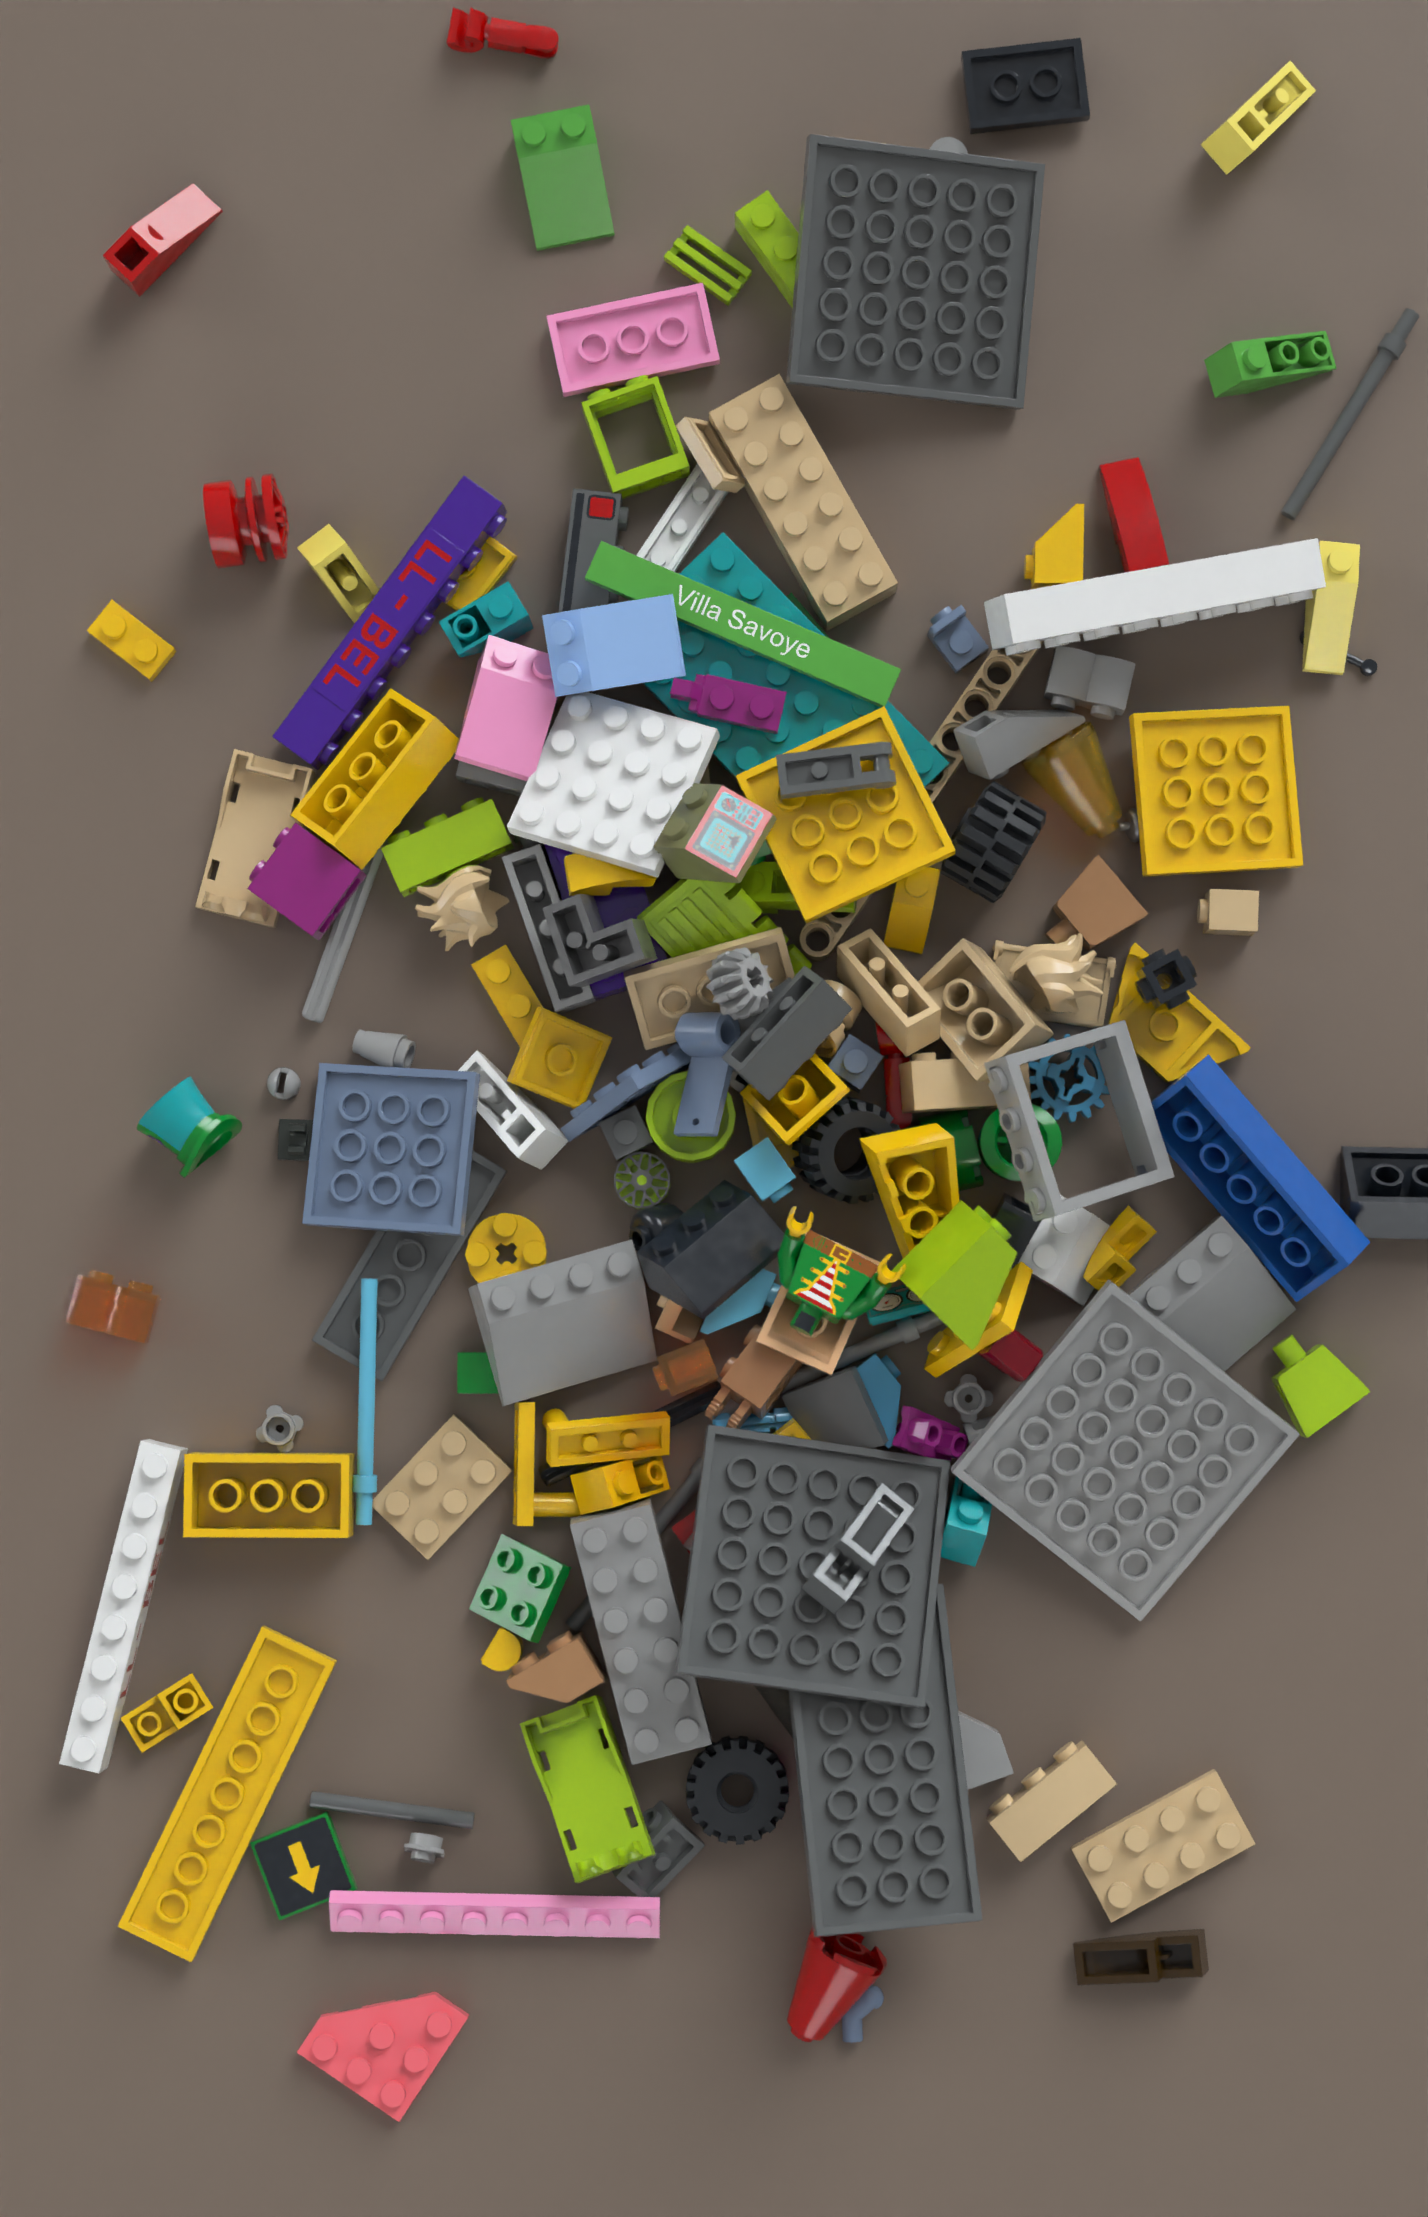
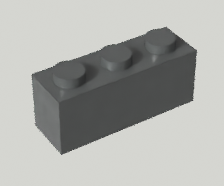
[721,966,853,1101]

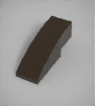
[1073,1929,1209,1985]

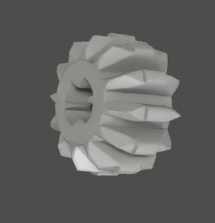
[706,947,774,1020]

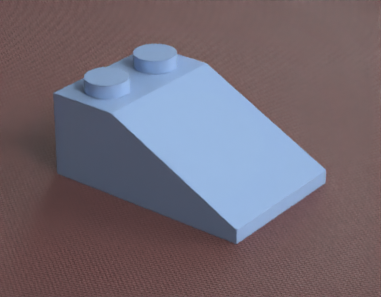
[542,594,686,697]

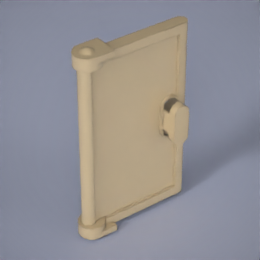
[992,940,1116,1028]

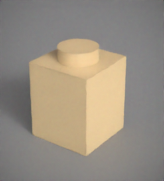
[1197,889,1259,936]

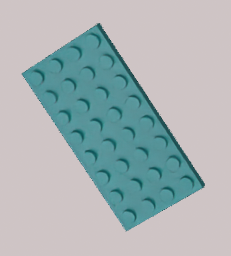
[642,532,949,788]

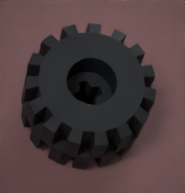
[940,781,1047,903]

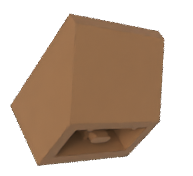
[506,1630,606,1703]

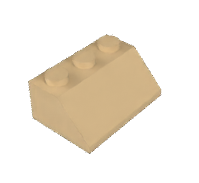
[918,938,1054,1082]

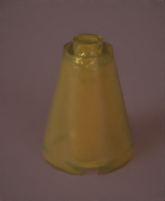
[1021,721,1122,838]

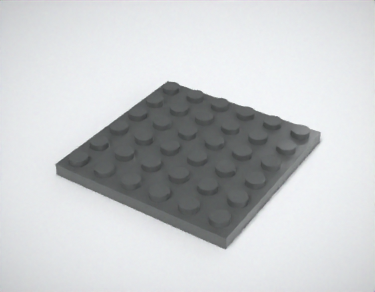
[786,134,1045,410]
[676,1424,950,1709]

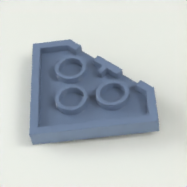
[560,1043,691,1142]

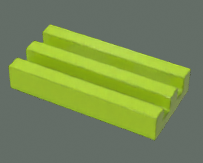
[664,225,752,306]

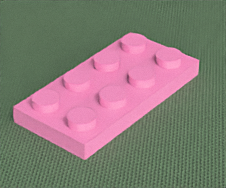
[546,283,720,397]

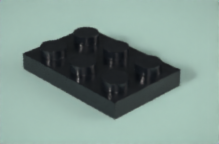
[961,38,1090,134]

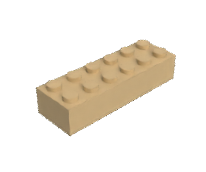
[709,374,898,631]

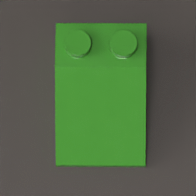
[511,104,615,251]

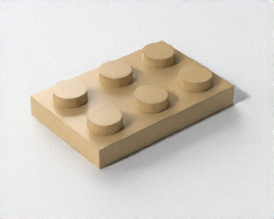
[373,1414,513,1560]

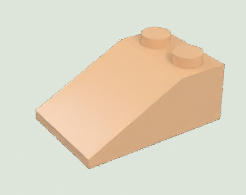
[756,1233,880,1376]

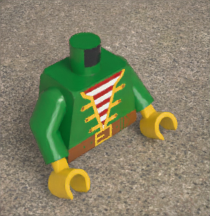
[777,1206,906,1336]

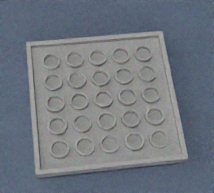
[950,1279,1300,1622]

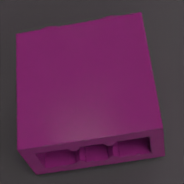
[247,823,367,940]

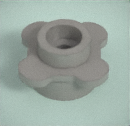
[944,1374,993,1423]
[256,1405,304,1453]
[404,1833,445,1863]

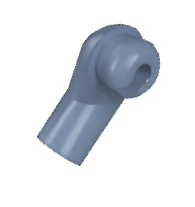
[842,1986,884,2042]

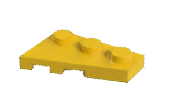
[924,1261,1033,1378]

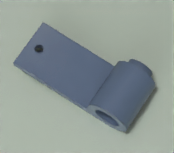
[673,1012,740,1136]

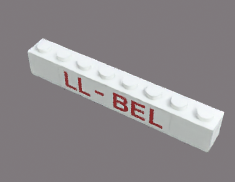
[59,1439,188,1774]

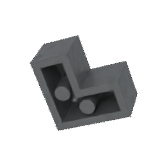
[542,894,657,987]

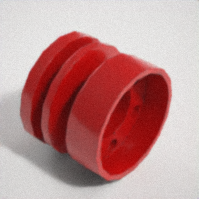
[203,474,289,569]

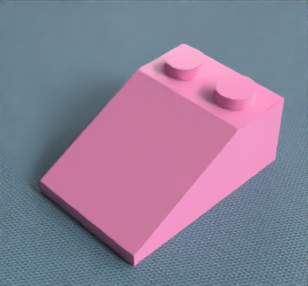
[454,635,557,781]

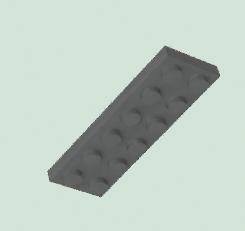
[312,1151,507,1381]

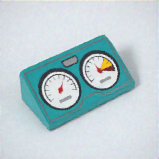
[866,1285,930,1326]

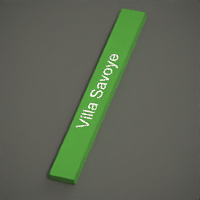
[585,541,901,708]

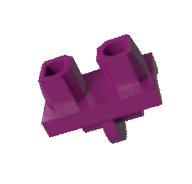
[892,1406,968,1462]

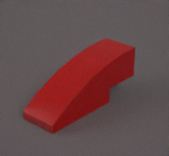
[1099,457,1169,573]

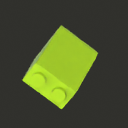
[891,1200,1017,1350]

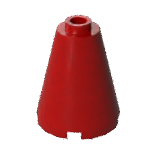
[787,1926,887,2043]

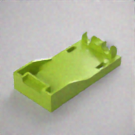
[520,1695,656,1883]

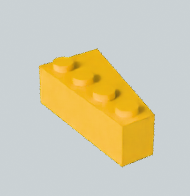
[859,1123,960,1258]

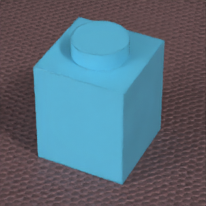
[734,1137,796,1203]

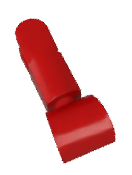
[447,7,558,59]
[875,1021,912,1129]

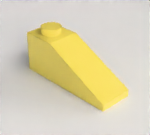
[1200,61,1316,175]
[1302,541,1360,675]

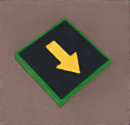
[250,1811,358,1920]

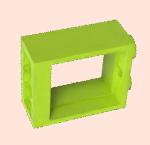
[581,375,690,499]

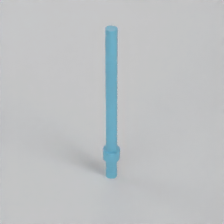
[352,1278,378,1525]

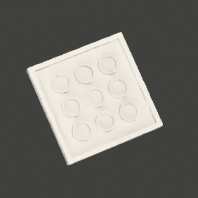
[507,692,720,878]

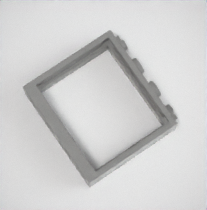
[984,1020,1175,1222]

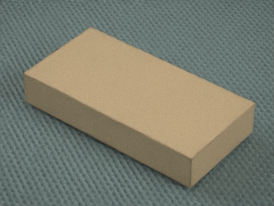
[676,417,746,493]

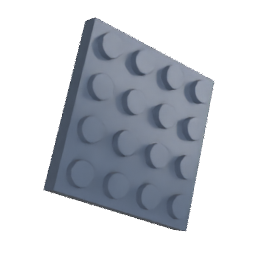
[302,1063,480,1236]

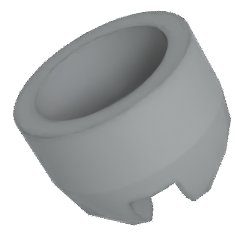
[267,1067,301,1100]

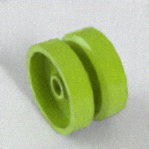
[646,1071,736,1163]

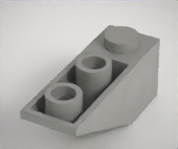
[953,709,1086,780]

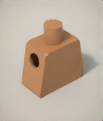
[1045,855,1148,951]

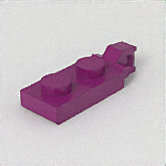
[670,674,787,734]

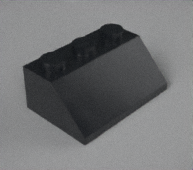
[1340,1146,1428,1239]
[637,1180,784,1319]

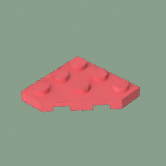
[297,1991,469,2122]

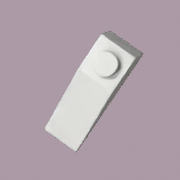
[458,1050,568,1170]

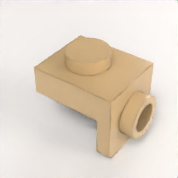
[655,1295,703,1344]

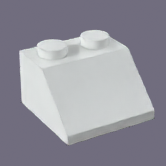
[1018,1195,1110,1306]

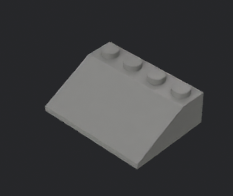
[1127,1216,1296,1372]
[468,1239,657,1406]

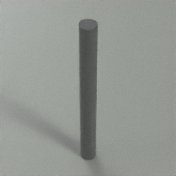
[310,1791,475,1829]

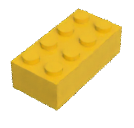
[290,688,459,870]
[183,1452,355,1538]

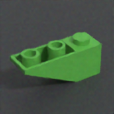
[1204,331,1337,398]

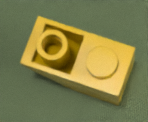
[570,1456,670,1515]

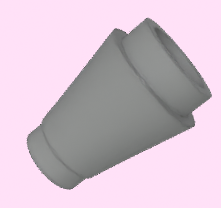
[352,1029,416,1068]

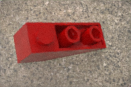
[103,183,223,297]

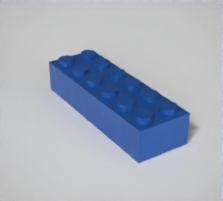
[1151,1054,1370,1302]

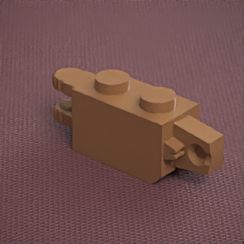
[705,1322,804,1429]

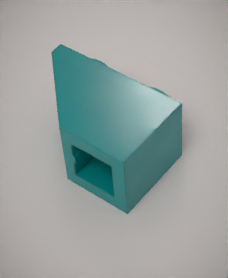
[439,581,534,658]
[941,1475,992,1567]

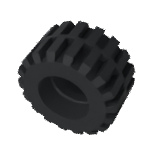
[792,1096,901,1204]

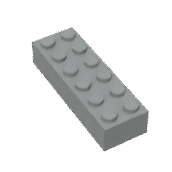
[570,1498,712,1765]

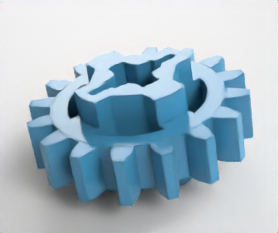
[1028,1034,1110,1123]

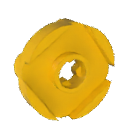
[465,1213,547,1283]

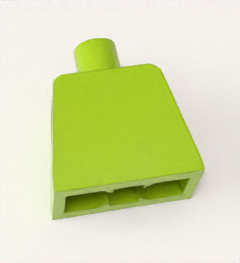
[1271,1334,1370,1438]

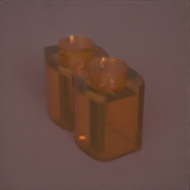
[65,1270,161,1343]

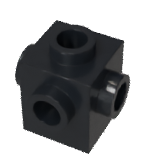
[1135,948,1197,1010]

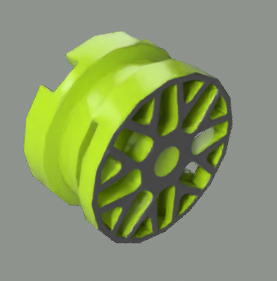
[614,1152,671,1209]

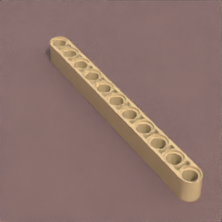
[799,641,1044,961]

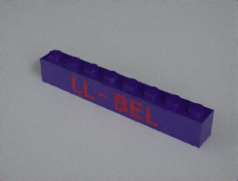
[272,475,507,770]

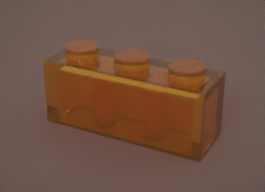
[652,1339,719,1396]

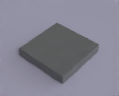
[781,1366,888,1449]

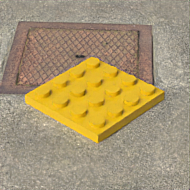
[736,706,956,924]
[1129,706,1303,877]

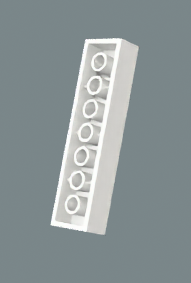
[984,538,1326,656]

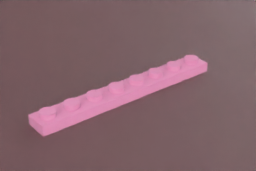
[329,1890,660,1938]

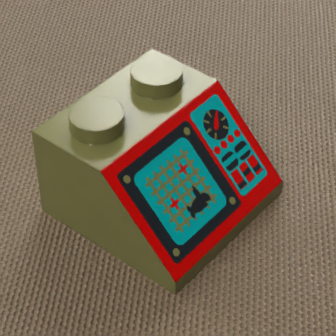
[653,783,777,883]

